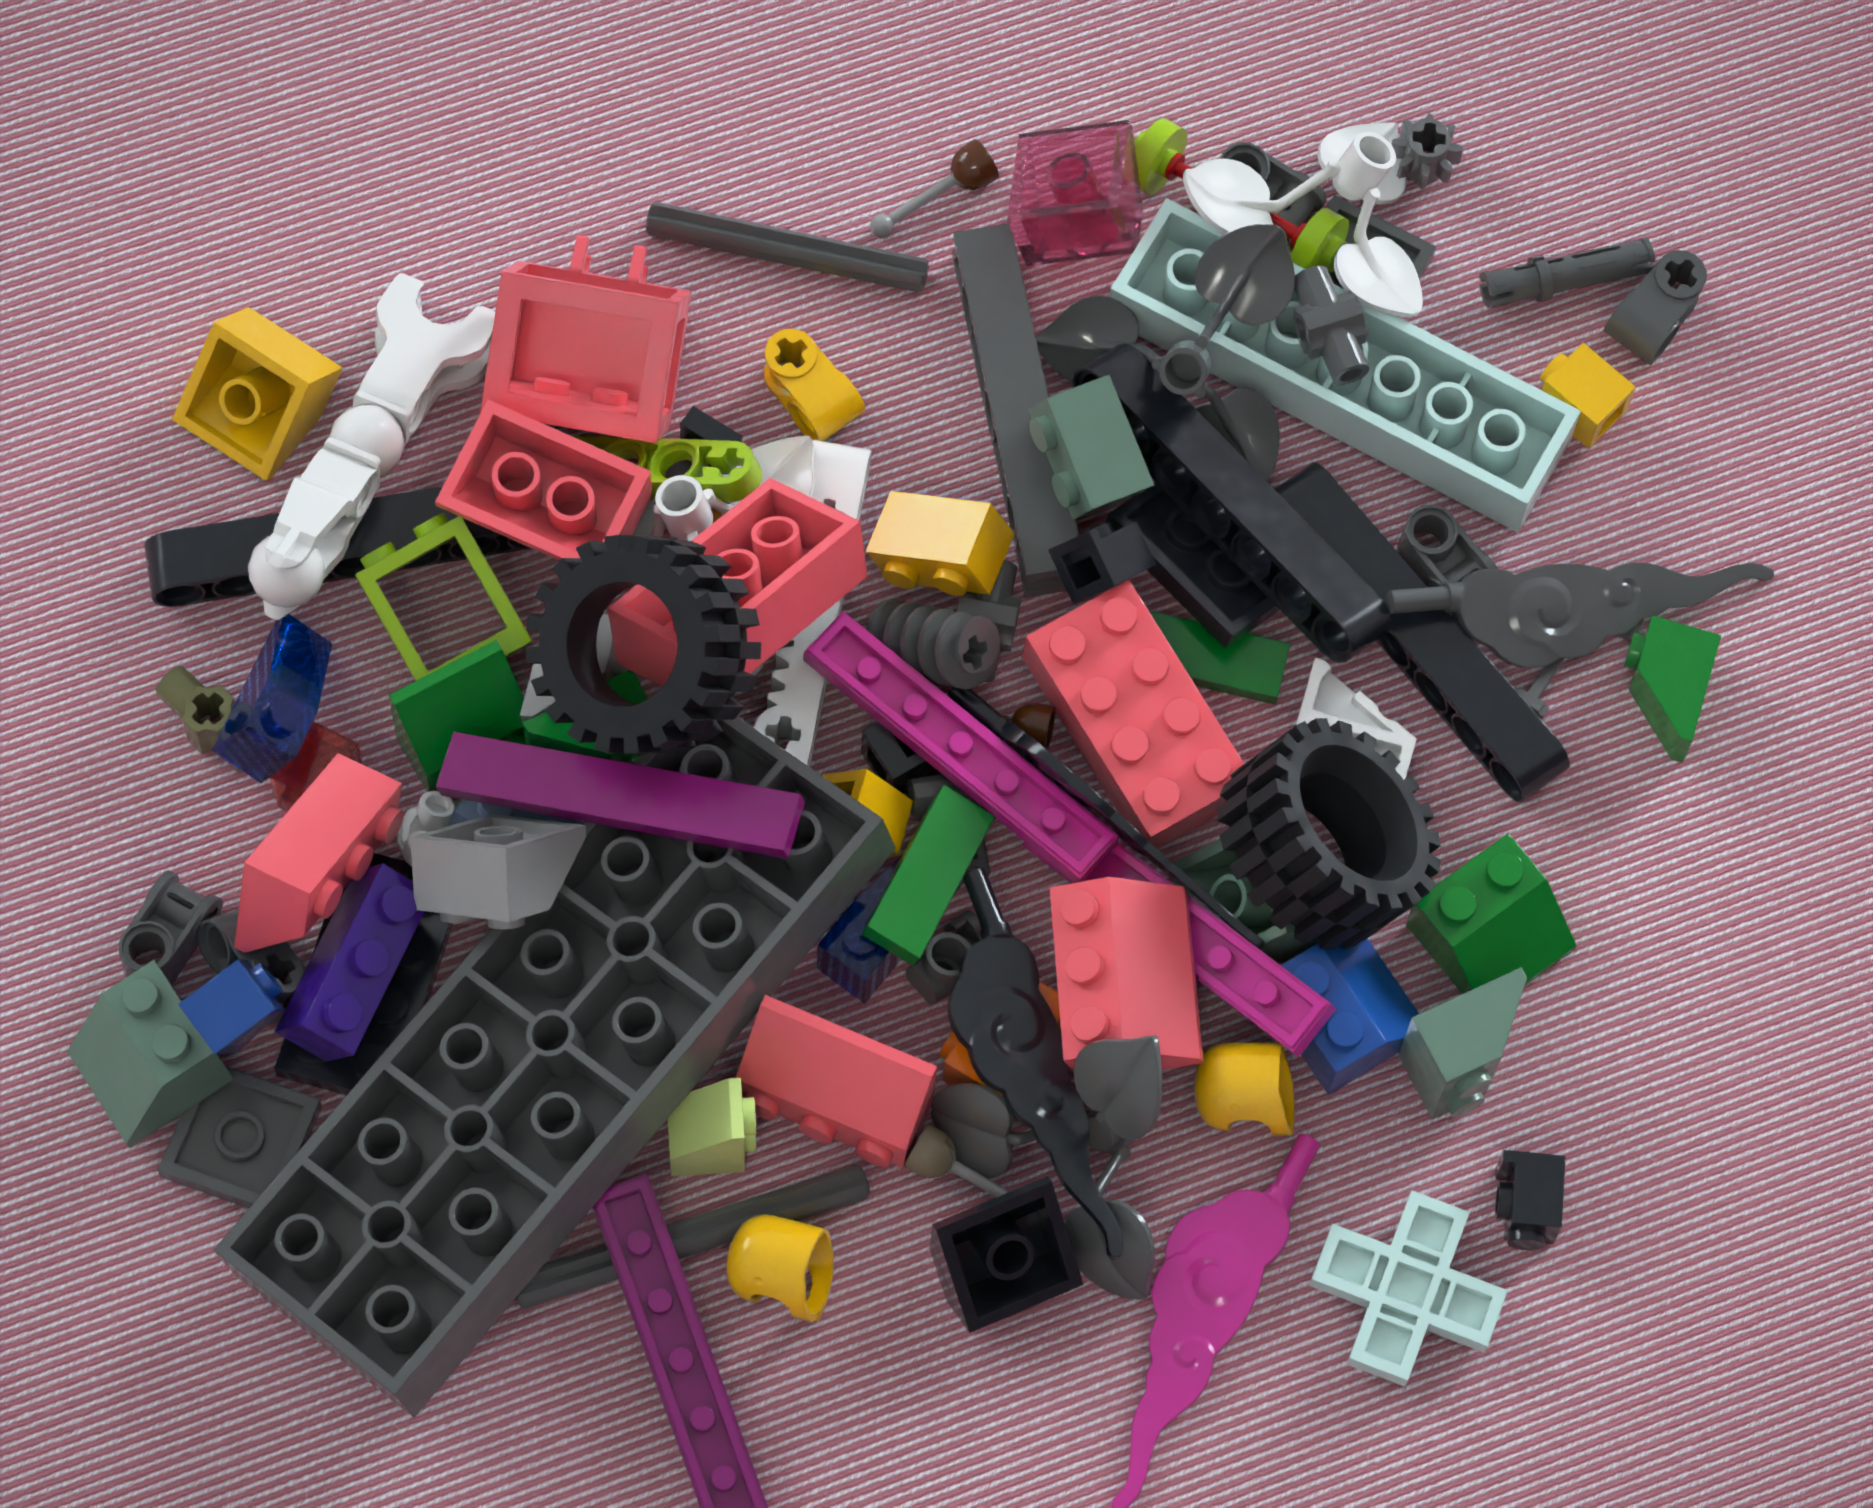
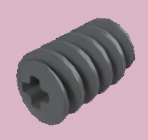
[867,598,1000,690]

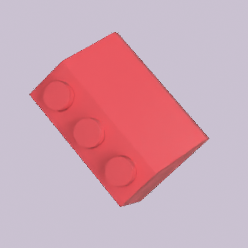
[435,400,652,561]
[234,753,404,953]
[1049,877,1204,1071]
[735,995,937,1168]

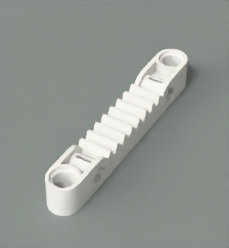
[753,440,872,767]

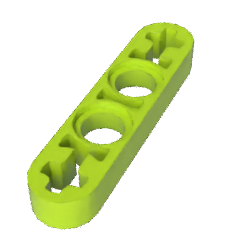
[572,435,763,502]

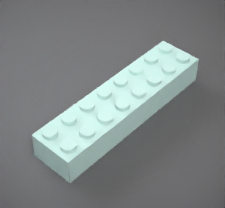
[1110,198,1581,533]

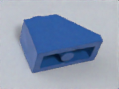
[178,959,284,1054]

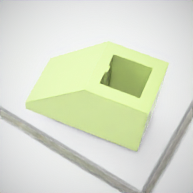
[668,1078,757,1176]

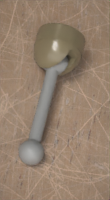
[904,1123,1011,1197]

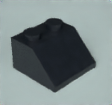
[930,1176,1084,1333]

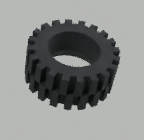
[525,535,761,754]
[1217,718,1441,950]

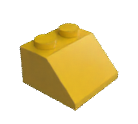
[172,307,343,481]

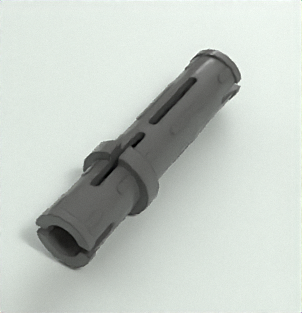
[1479,237,1655,309]

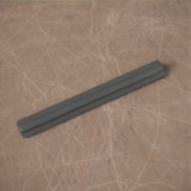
[646,202,929,292]

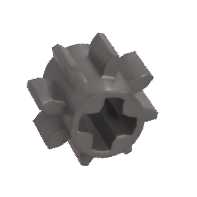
[1391,113,1463,189]

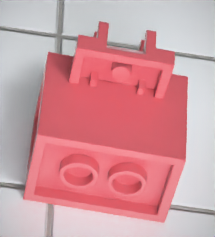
[480,235,692,443]

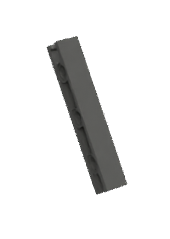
[952,223,1079,598]

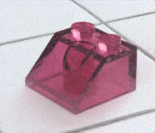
[1007,120,1143,266]

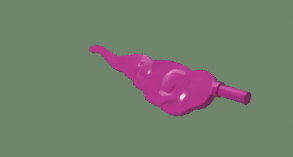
[1112,1134,1321,1508]

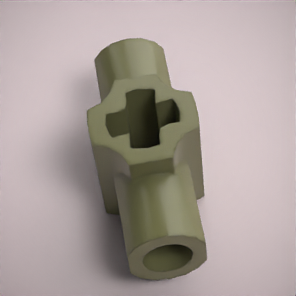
[155,666,267,774]

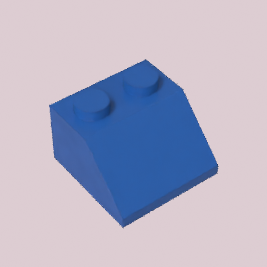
[1281,938,1419,1095]

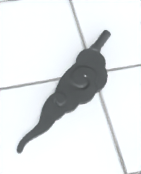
[1386,563,1774,668]

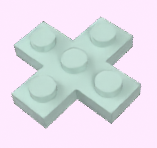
[1309,1190,1508,1387]

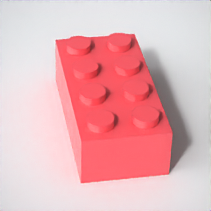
[607,478,868,687]
[1022,579,1245,849]

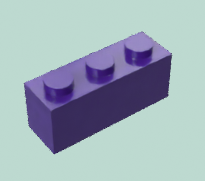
[274,863,425,1062]

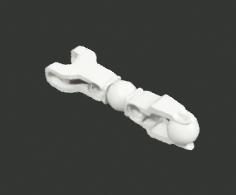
[248,273,495,620]

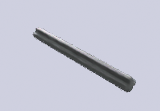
[516,1165,870,1309]

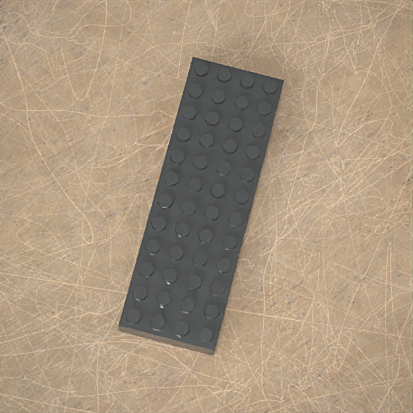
[213,717,896,1418]

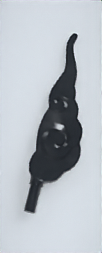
[947,687,1266,950]
[948,868,1123,1260]

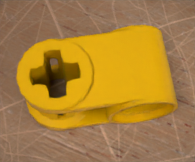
[764,329,866,441]

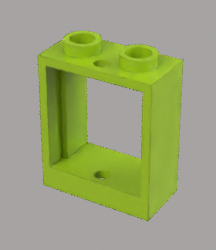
[355,512,532,681]

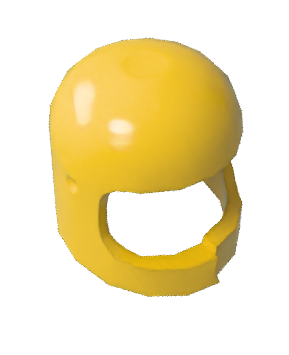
[1194,1043,1295,1136]
[726,1214,834,1323]

